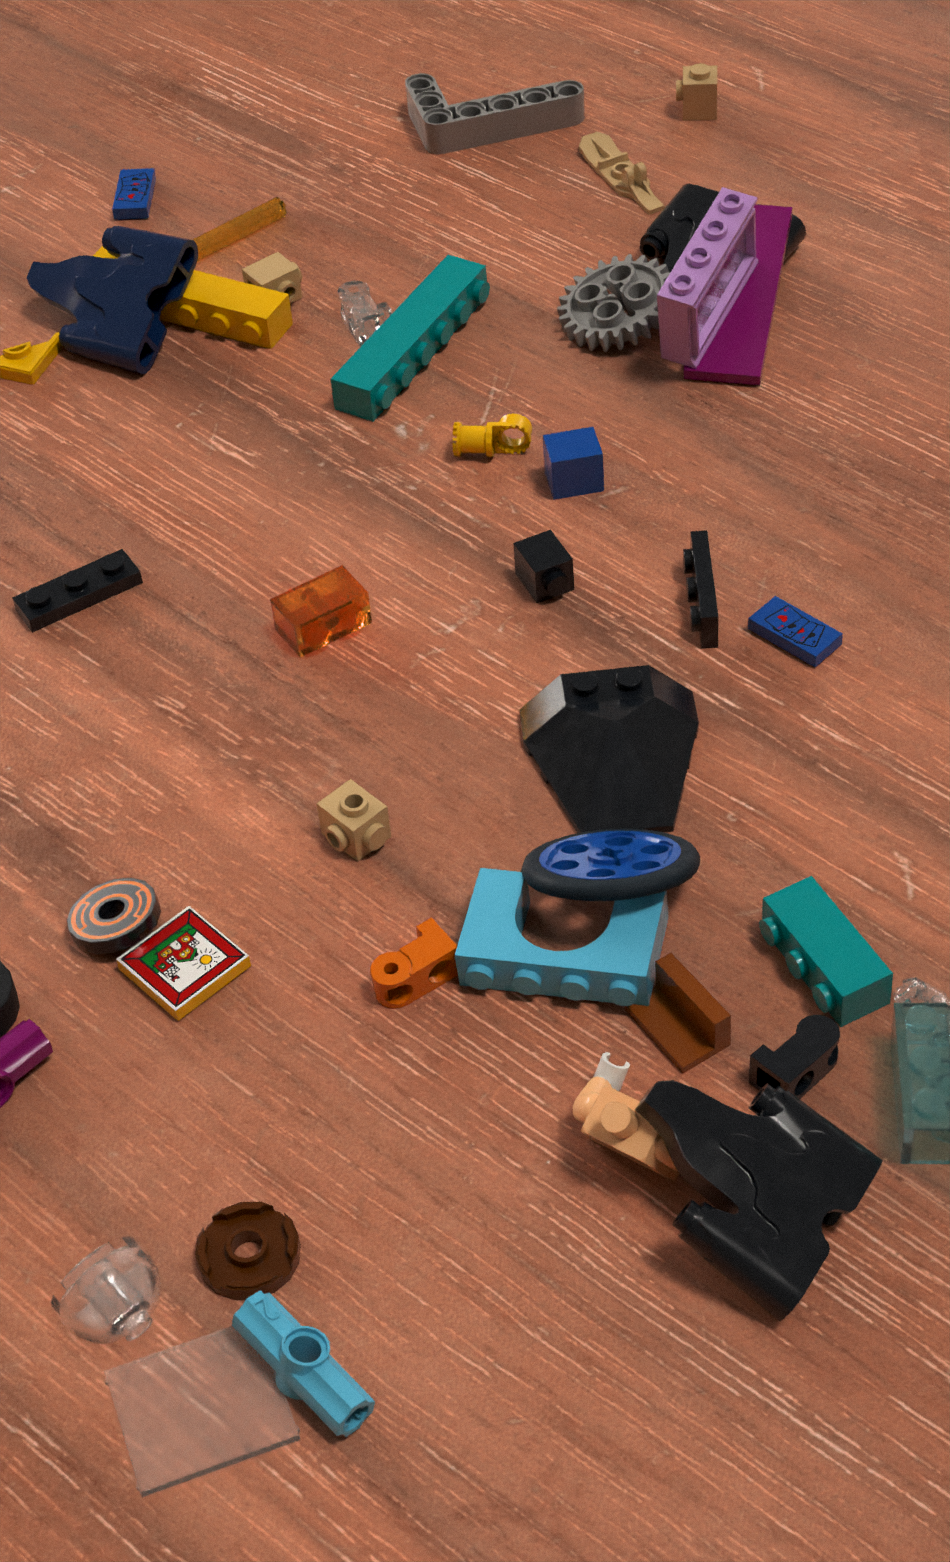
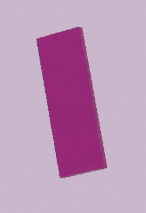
[684,204,792,385]

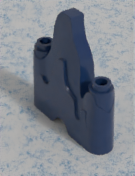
[26,226,198,374]

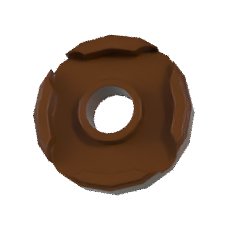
[195,1202,301,1300]

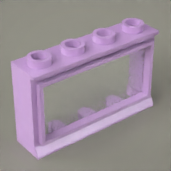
[657,187,759,369]

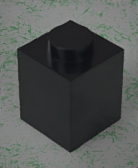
[513,530,574,603]

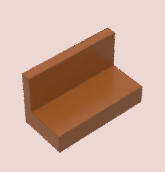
[624,953,731,1073]

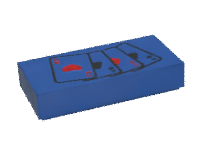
[112,168,156,220]
[748,596,843,667]

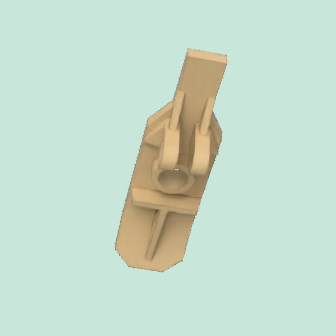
[578,132,664,215]

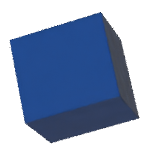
[542,427,604,500]

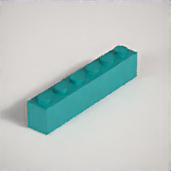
[330,255,490,422]

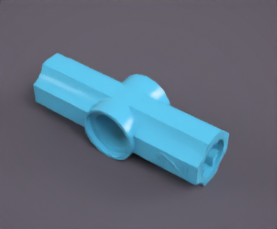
[232,1290,375,1437]

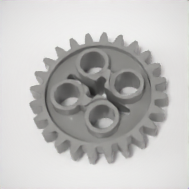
[557,254,670,352]

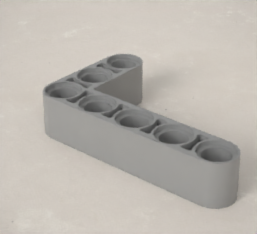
[405,73,585,154]

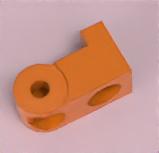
[370,917,458,1009]

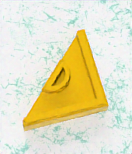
[0,332,63,385]

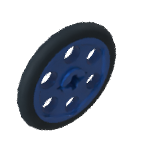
[521,828,700,901]

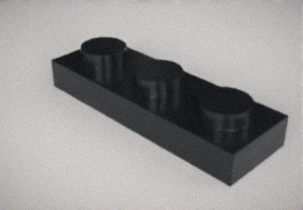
[683,530,719,649]
[12,549,143,633]

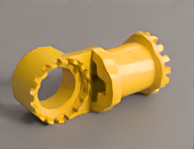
[452,413,532,457]

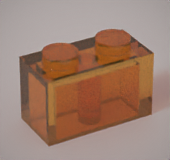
[270,565,372,658]

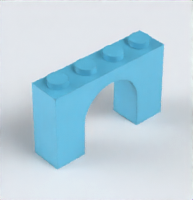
[454,868,669,1006]

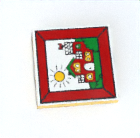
[116,906,251,1021]

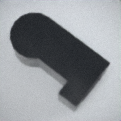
[749,1015,840,1099]

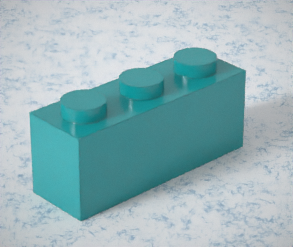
[759,876,893,1027]

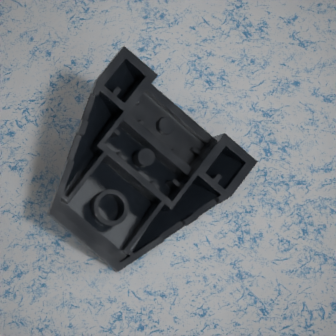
[519,665,699,833]

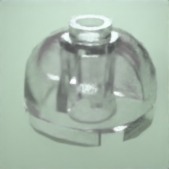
[51,1236,161,1344]

